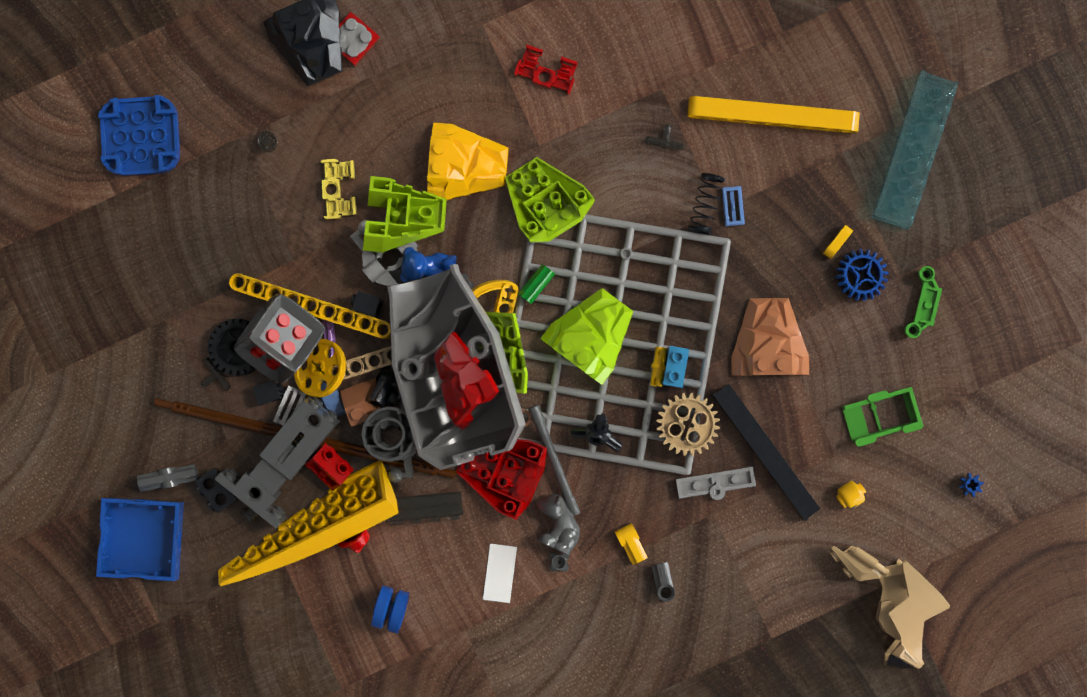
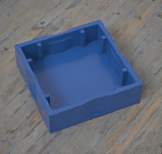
[96,498,184,581]

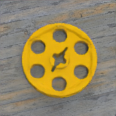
[294,339,346,398]

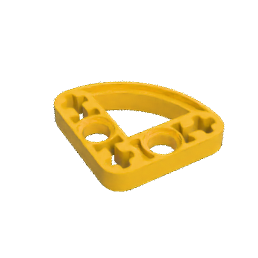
[471,280,519,313]

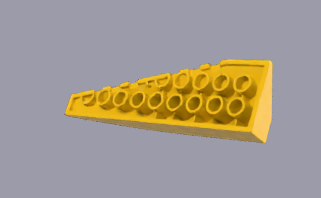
[218,460,399,586]

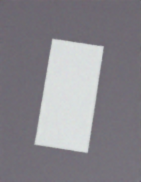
[483,544,517,603]

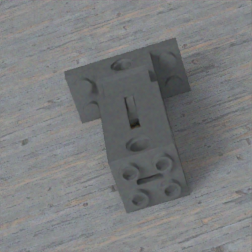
[215,397,340,529]

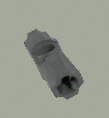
[137,464,199,492]

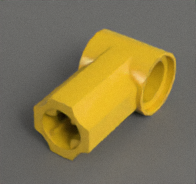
[614,523,648,565]

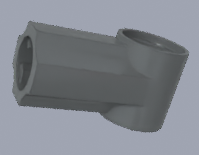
[651,562,675,602]

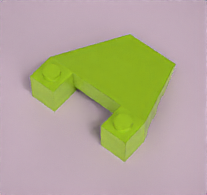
[363,176,447,252]

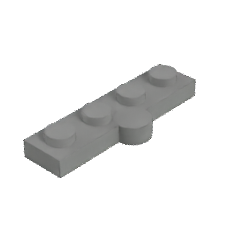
[675,467,756,500]

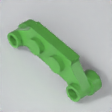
[904,266,942,339]

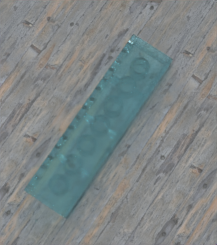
[871,70,959,230]

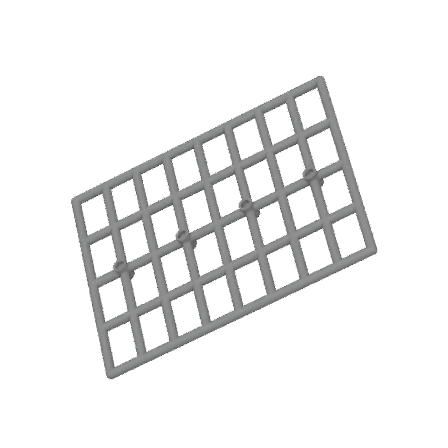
[514,214,731,475]

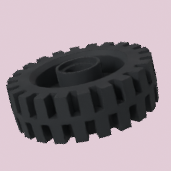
[207,318,256,376]

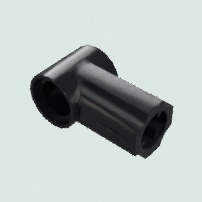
[368,367,398,408]

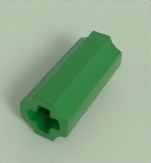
[518,264,555,304]

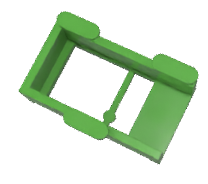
[841,387,923,447]

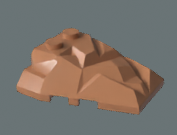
[731,298,809,376]

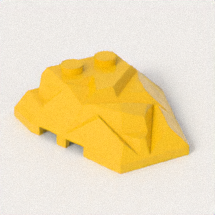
[427,123,508,201]

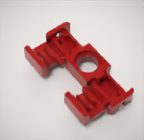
[514,45,578,95]

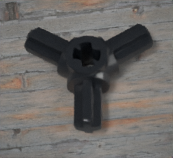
[571,413,623,452]

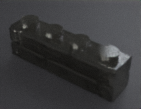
[385,491,464,526]

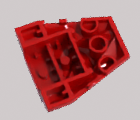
[434,332,499,429]

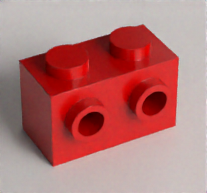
[305,443,354,491]

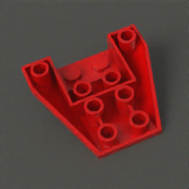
[456,439,547,520]

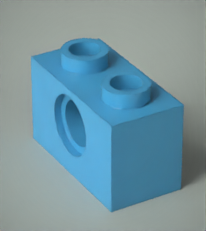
[663,346,689,389]

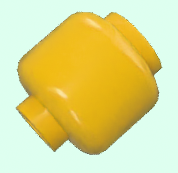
[836,481,866,510]

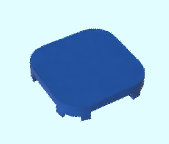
[98,95,180,176]

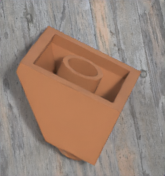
[340,377,387,427]

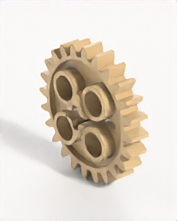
[656,393,720,456]

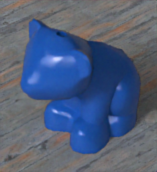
[400,247,457,282]

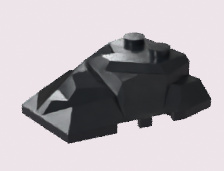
[263,0,343,87]

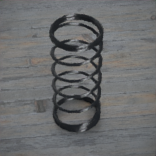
[688,173,725,235]

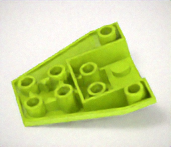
[505,157,595,242]

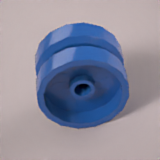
[371,585,410,634]

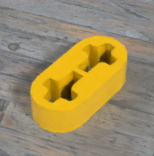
[823,225,853,259]

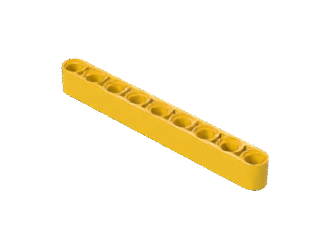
[687,96,860,133]
[229,273,391,340]

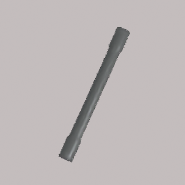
[528,404,580,516]

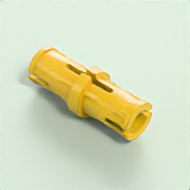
[650,347,668,387]

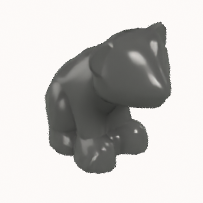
[537,494,580,555]

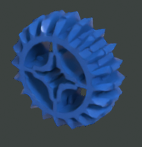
[836,249,889,301]

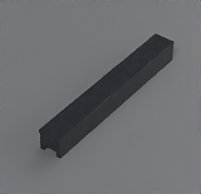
[712,384,820,521]

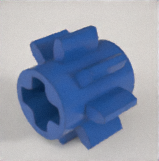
[958,473,984,497]

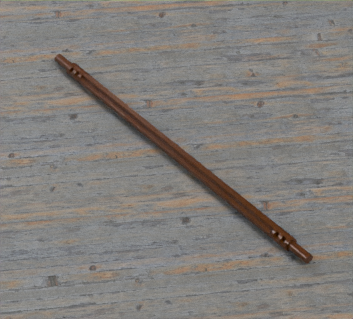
[154,398,456,479]

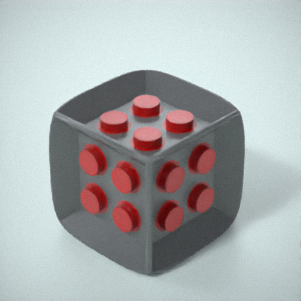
[234,294,325,383]

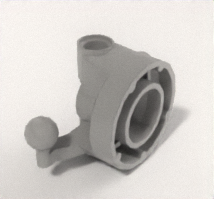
[350,220,418,287]

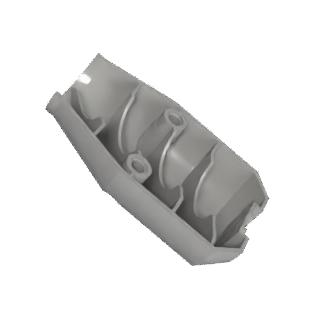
[387,264,526,470]

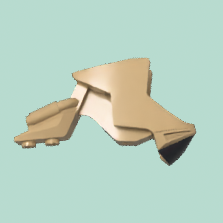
[830,546,950,669]

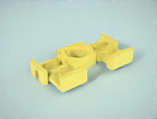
[321,159,357,220]

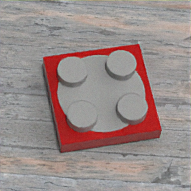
[339,12,380,66]

